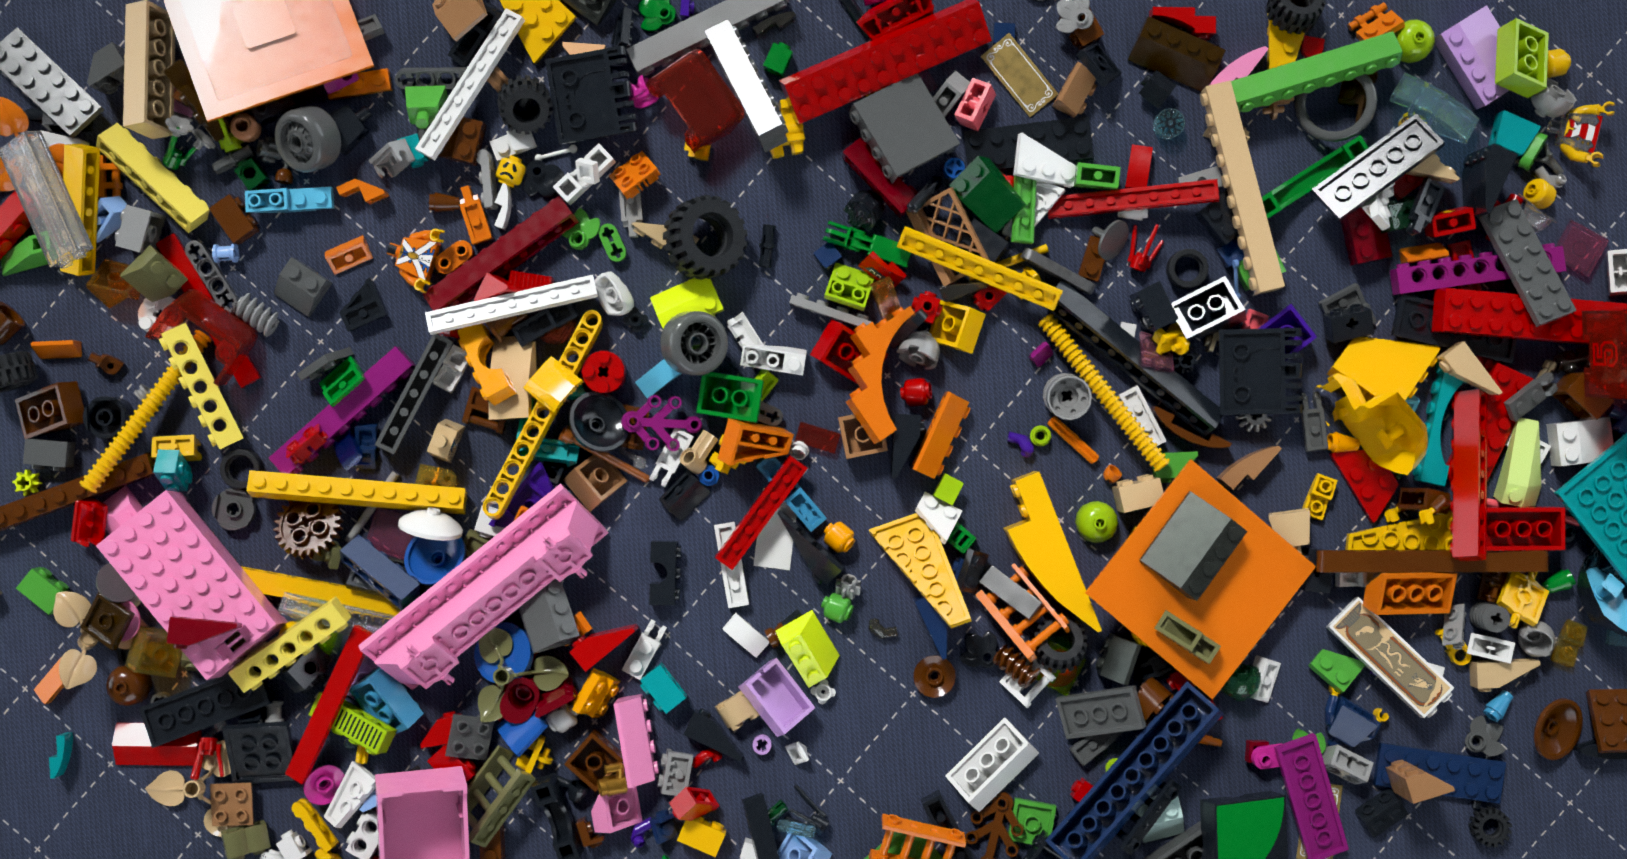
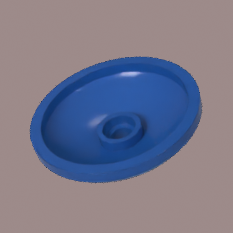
[404,536,466,586]

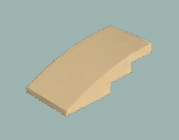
[489,336,537,420]

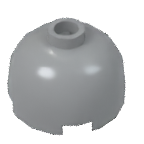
[1531,78,1577,118]
[897,330,940,370]

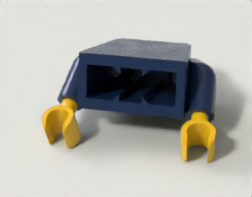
[1325,685,1389,747]

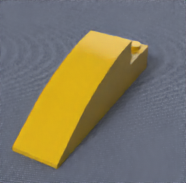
[1003,471,1102,632]

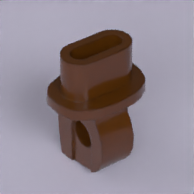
[88,352,125,374]

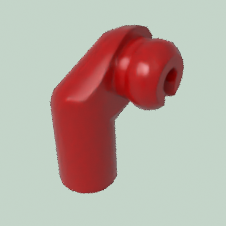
[692,748,723,768]

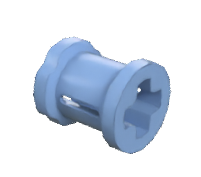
[212,244,239,263]

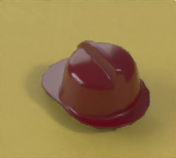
[500,677,540,724]

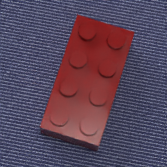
[1486,507,1565,551]

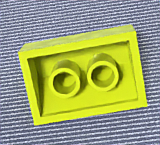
[650,278,724,328]
[776,610,840,688]

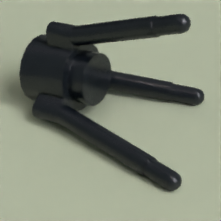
[785,785,829,835]

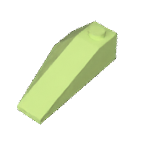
[1493,417,1541,507]

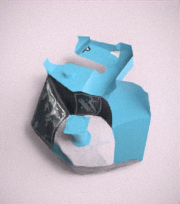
[1577,545,1627,637]

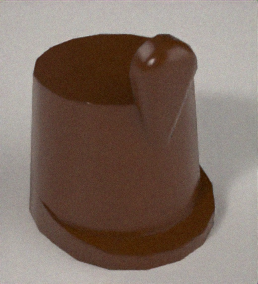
[0,301,25,345]
[486,313,529,343]

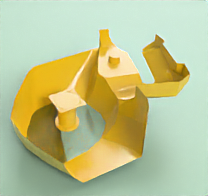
[1314,373,1428,475]

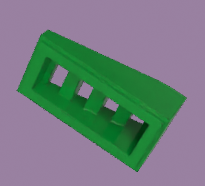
[947,522,976,554]

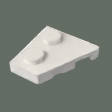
[915,492,962,544]

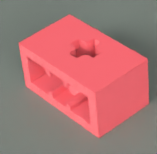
[954,78,996,131]

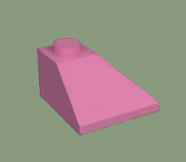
[103,486,143,535]
[591,786,643,833]

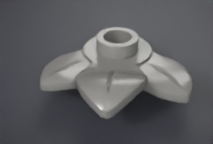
[1055,0,1094,33]

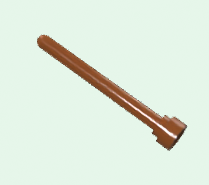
[558,425,650,483]

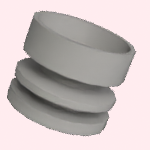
[1042,373,1092,420]

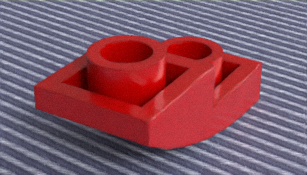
[1125,144,1153,189]

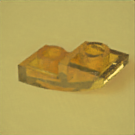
[1551,619,1588,668]

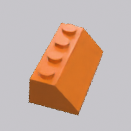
[911,391,971,479]
[1362,572,1458,615]

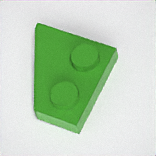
[1308,649,1365,694]

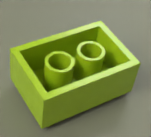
[1495,18,1549,98]

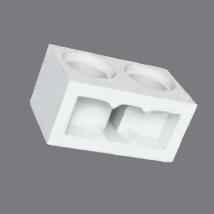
[345,809,378,859]

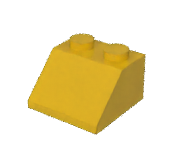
[929,300,986,354]

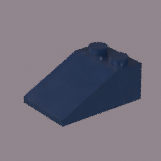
[913,594,947,660]

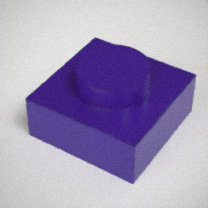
[680,0,695,20]

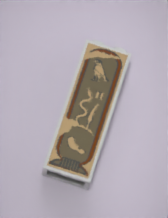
[1326,597,1454,718]

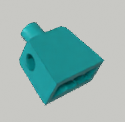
[1488,110,1541,157]

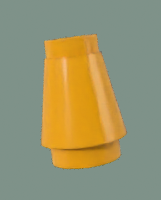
[1327,432,1360,453]

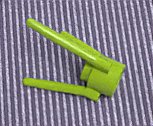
[218,112,244,153]

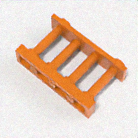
[975,563,1070,663]
[869,814,966,859]

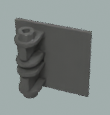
[445,714,494,760]

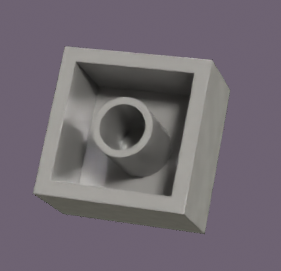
[115,205,166,253]

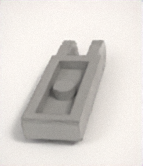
[476,149,498,210]

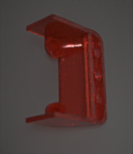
[145,289,258,385]

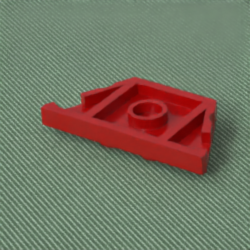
[1329,450,1399,523]

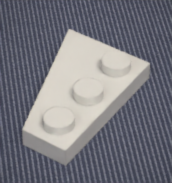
[1002,180,1065,238]
[324,761,376,828]

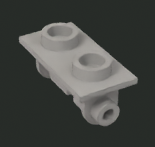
[1442,604,1467,650]

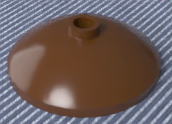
[1534,698,1583,760]

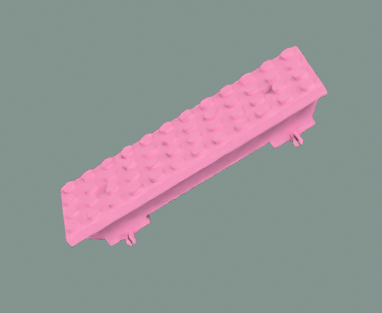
[358,484,608,690]

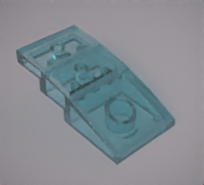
[1390,73,1480,144]

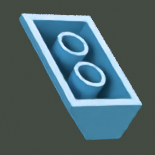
[349,667,424,734]

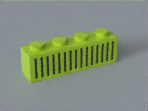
[308,692,397,755]

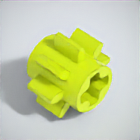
[12,469,42,496]

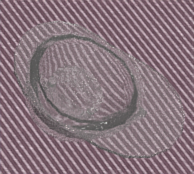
[1518,194,1558,233]

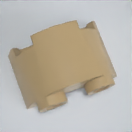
[714,691,759,731]

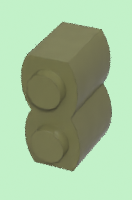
[221,820,271,859]

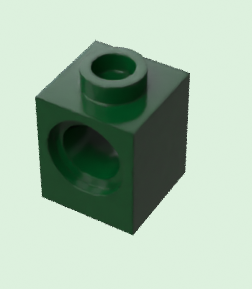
[234,158,272,191]

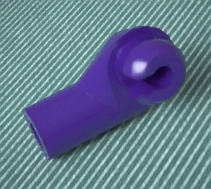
[1007,431,1034,458]
[631,817,651,848]

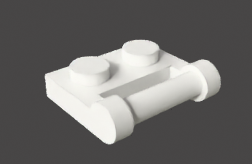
[999,655,1056,708]

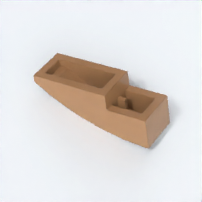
[1217,446,1282,490]

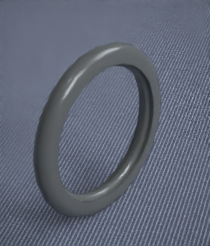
[1295,74,1377,142]

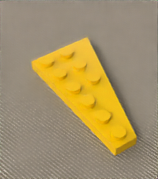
[500,0,577,64]
[1345,512,1453,550]
[869,513,971,628]

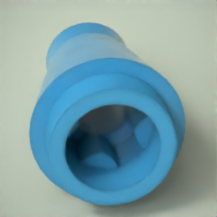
[1483,690,1513,722]

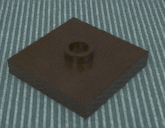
[80,592,135,651]

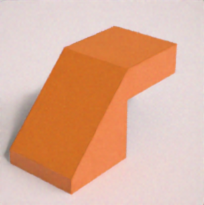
[336,179,389,204]

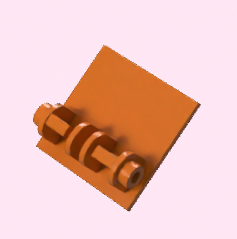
[609,151,661,199]

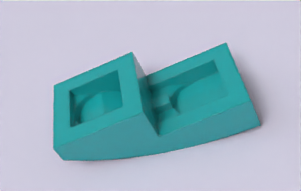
[49,732,73,779]

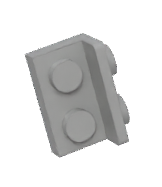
[657,748,693,796]

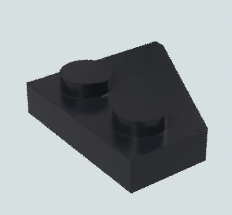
[339,278,388,332]

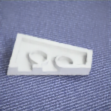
[1013,133,1076,188]

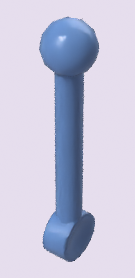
[1232,259,1241,299]

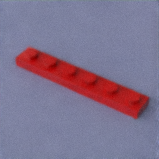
[715,455,808,570]

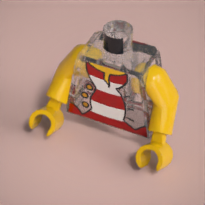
[1547,101,1615,168]

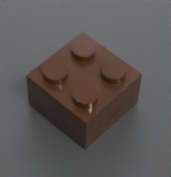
[1552,372,1614,420]
[564,729,623,792]

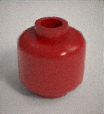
[900,378,932,406]

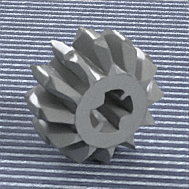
[1235,414,1272,432]

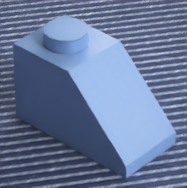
[96,196,128,243]

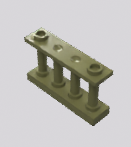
[467,745,536,847]

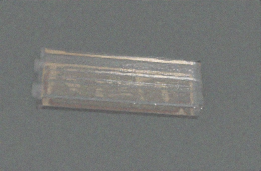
[0,131,93,269]

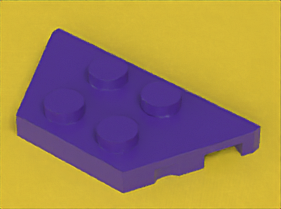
[489,462,554,528]

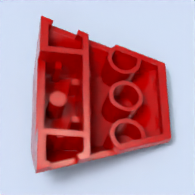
[856,0,934,40]

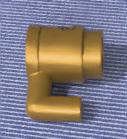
[597,762,627,797]

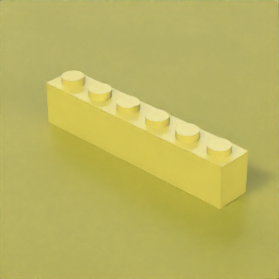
[96,123,210,233]

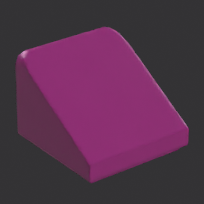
[1028,342,1053,367]

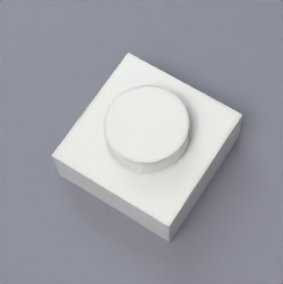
[575,158,600,185]

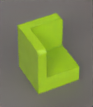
[933,473,963,506]

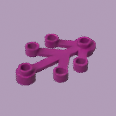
[621,395,702,451]

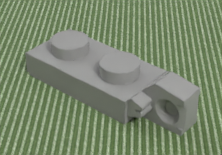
[619,186,643,238]

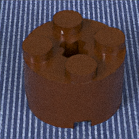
[1138,677,1174,727]

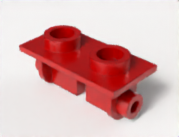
[286,423,329,464]

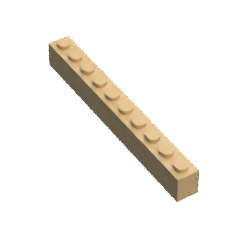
[1200,80,1285,295]

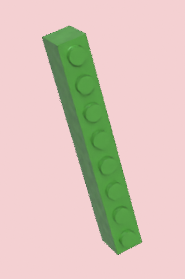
[1231,31,1403,113]

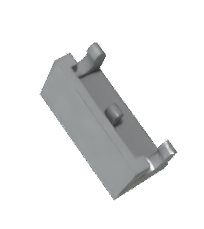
[369,138,415,178]

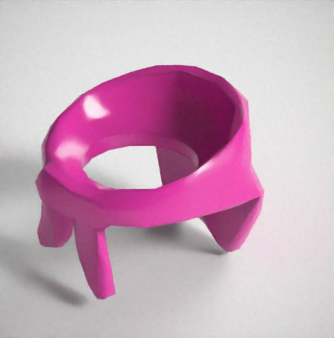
[629,75,660,109]

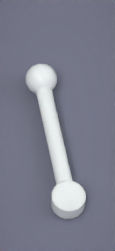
[535,145,578,161]

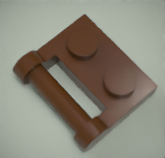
[462,386,507,435]

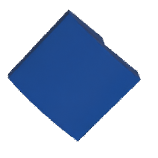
[496,709,548,757]

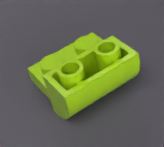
[824,262,874,311]

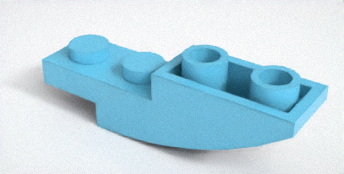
[245,186,334,213]

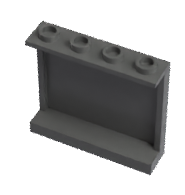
[849,73,960,183]

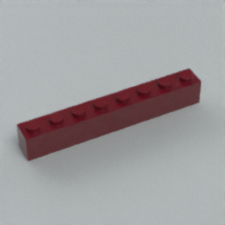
[423,196,579,311]

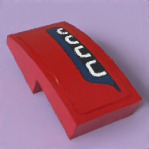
[858,251,907,288]

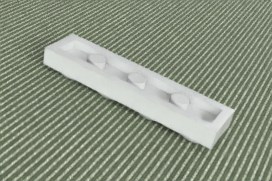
[714,521,749,608]

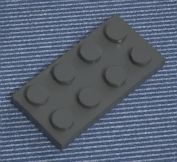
[1055,685,1146,739]

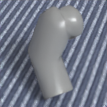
[1534,166,1567,189]

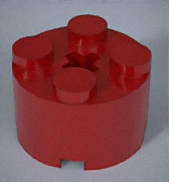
[582,351,627,393]

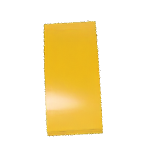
[1302,473,1338,521]

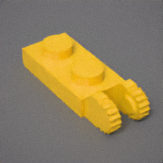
[291,798,339,853]

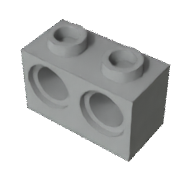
[1322,745,1374,785]

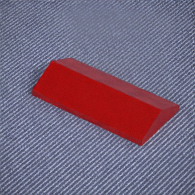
[112,722,201,766]

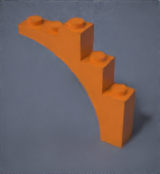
[846,306,915,444]

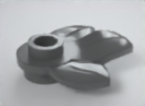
[1465,715,1505,756]

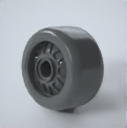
[275,106,341,173]
[660,311,728,376]

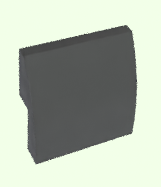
[1318,283,1377,324]

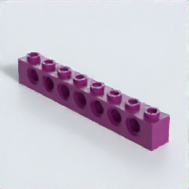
[1389,243,1566,295]

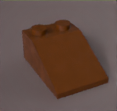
[15,381,84,439]

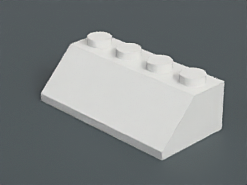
[946,717,1039,812]

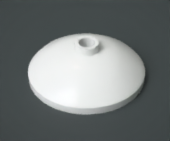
[398,507,463,541]

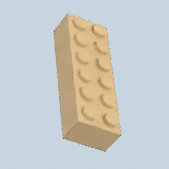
[123,0,175,139]

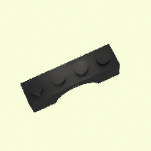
[530,773,585,859]

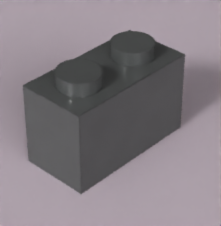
[23,438,76,471]

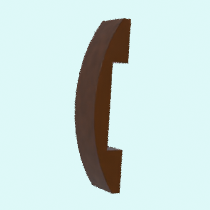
[1150,406,1232,448]

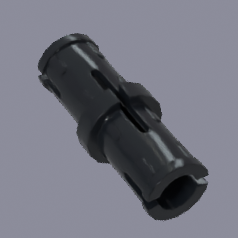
[759,224,776,268]

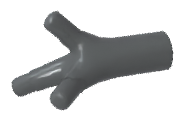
[1535,143,1564,176]

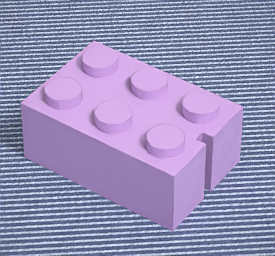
[738,658,815,737]

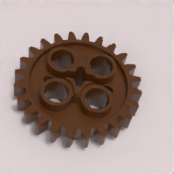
[273,500,344,559]

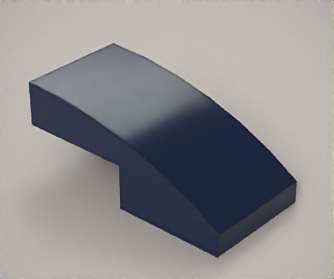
[354,423,378,469]

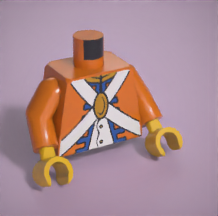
[387,228,445,293]

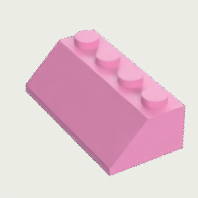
[614,694,659,788]

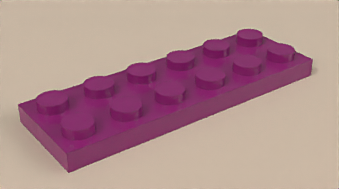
[1274,733,1349,859]

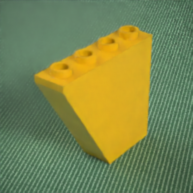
[1327,337,1441,402]

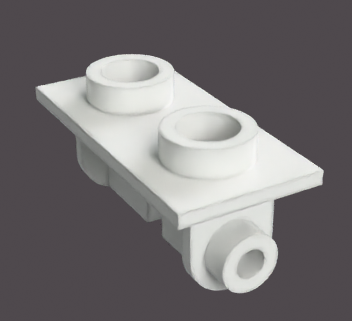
[727,312,764,349]

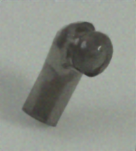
[868,618,898,639]

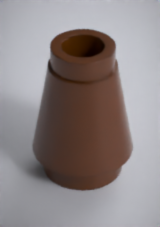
[429,192,460,213]

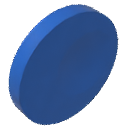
[474,622,534,684]

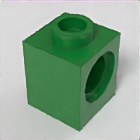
[763,42,793,78]

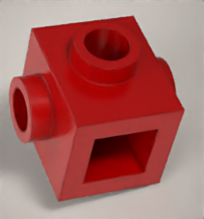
[911,291,943,325]

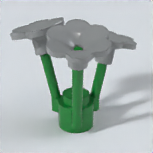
[162,111,216,170]

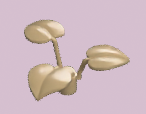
[53,591,151,689]
[145,740,239,837]

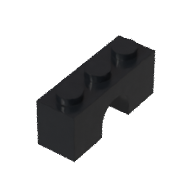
[649,540,681,606]

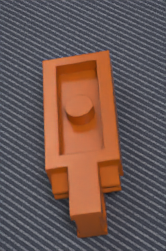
[459,185,493,245]

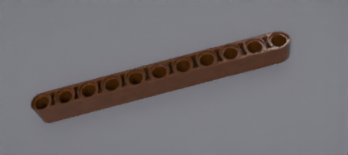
[1316,550,1548,573]

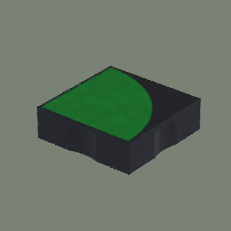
[1200,791,1288,859]

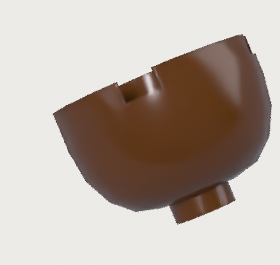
[106,664,152,706]

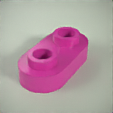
[1251,743,1282,769]

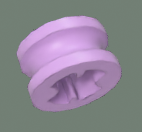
[753,734,771,755]

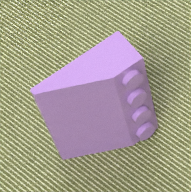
[1435,5,1509,110]

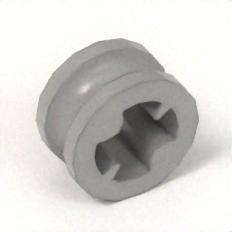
[134,384,151,401]

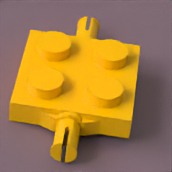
[1496,572,1549,628]

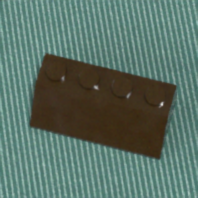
[1127,16,1226,92]

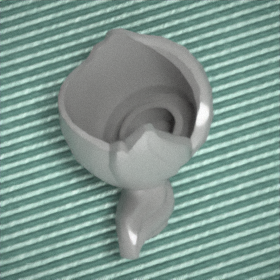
[1518,621,1556,657]

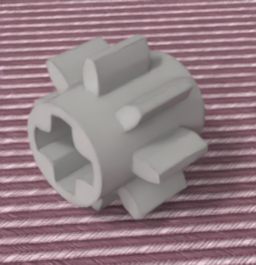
[835,574,861,600]

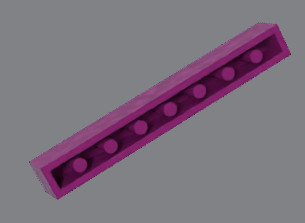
[269,346,416,474]

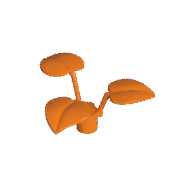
[0,97,65,191]

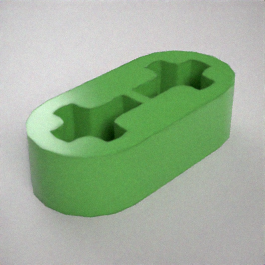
[1518,131,1548,171]
[598,224,627,262]

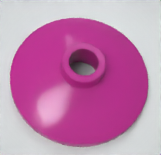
[303,765,345,805]

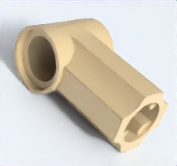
[680,430,718,474]

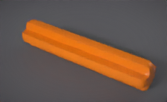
[1047,416,1099,464]

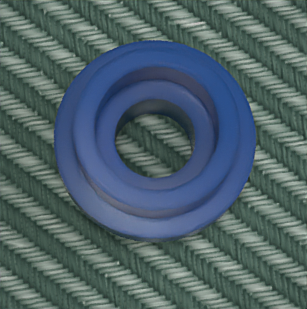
[698,465,719,486]

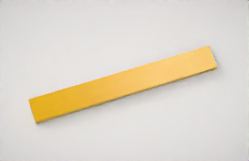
[897,226,1063,311]

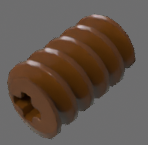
[993,644,1041,688]

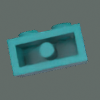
[153,449,192,492]
[640,662,687,714]

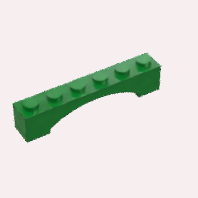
[1262,135,1369,219]

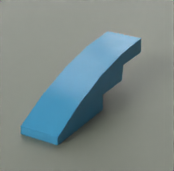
[755,457,827,532]

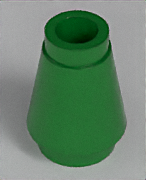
[1541,569,1576,594]

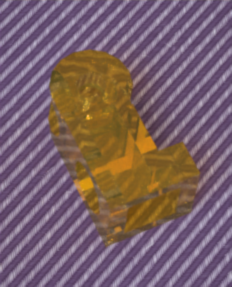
[415,464,458,488]

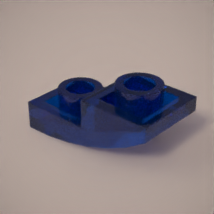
[334,430,362,471]

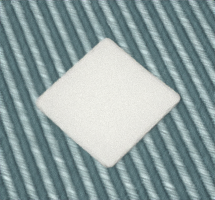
[1120,322,1137,337]

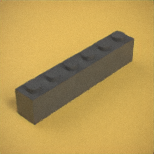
[375,333,454,454]

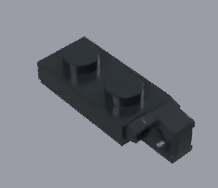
[1406,177,1445,236]

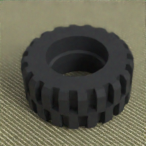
[663,195,748,279]

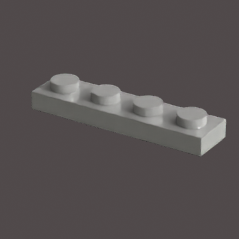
[789,293,871,327]

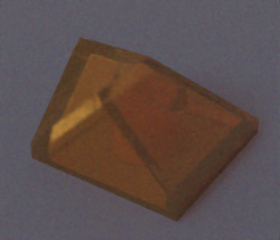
[86,259,140,309]

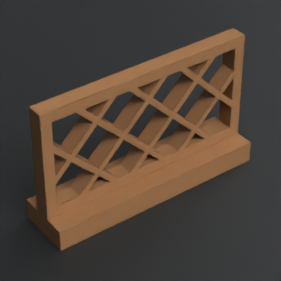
[906,187,989,286]

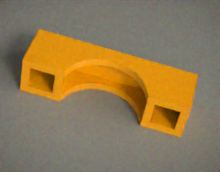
[457,323,517,406]

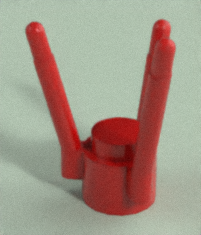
[1127,224,1164,273]
[190,737,224,780]

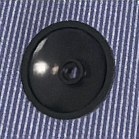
[568,391,630,452]

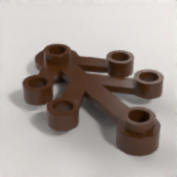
[965,792,1024,859]

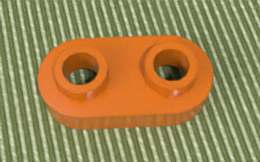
[435,240,474,274]

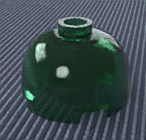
[1221,664,1261,701]

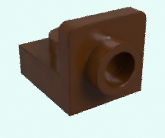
[576,817,606,848]

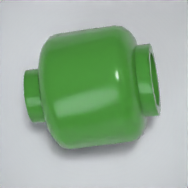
[821,592,854,623]

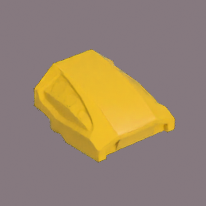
[523,356,583,414]

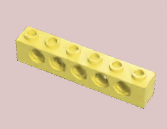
[159,323,243,449]
[228,596,351,693]

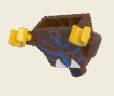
[1385,488,1452,524]

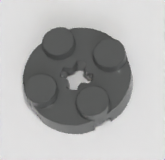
[212,488,256,530]

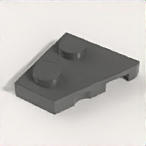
[297,347,354,381]

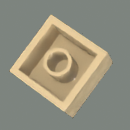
[1112,474,1164,513]

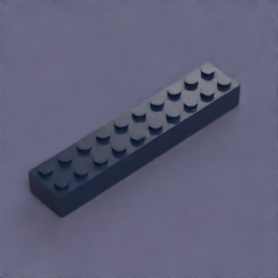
[1045,682,1224,859]

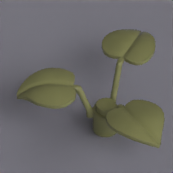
[478,627,569,722]

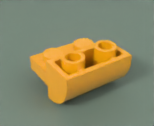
[572,668,620,718]

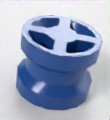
[943,157,965,181]

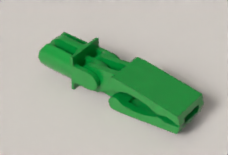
[822,221,911,268]

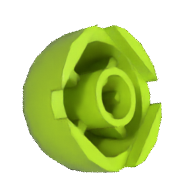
[1394,19,1435,63]
[1075,501,1118,543]

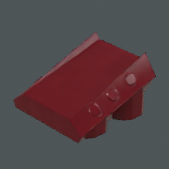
[535,677,579,718]

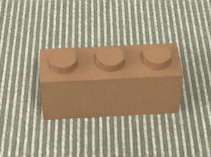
[1385,760,1455,804]

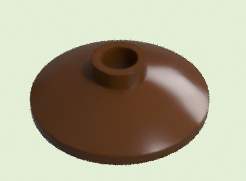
[913,655,956,698]

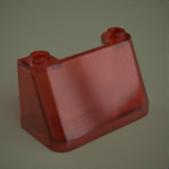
[645,49,745,153]

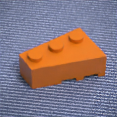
[717,418,794,466]

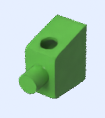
[405,85,448,129]

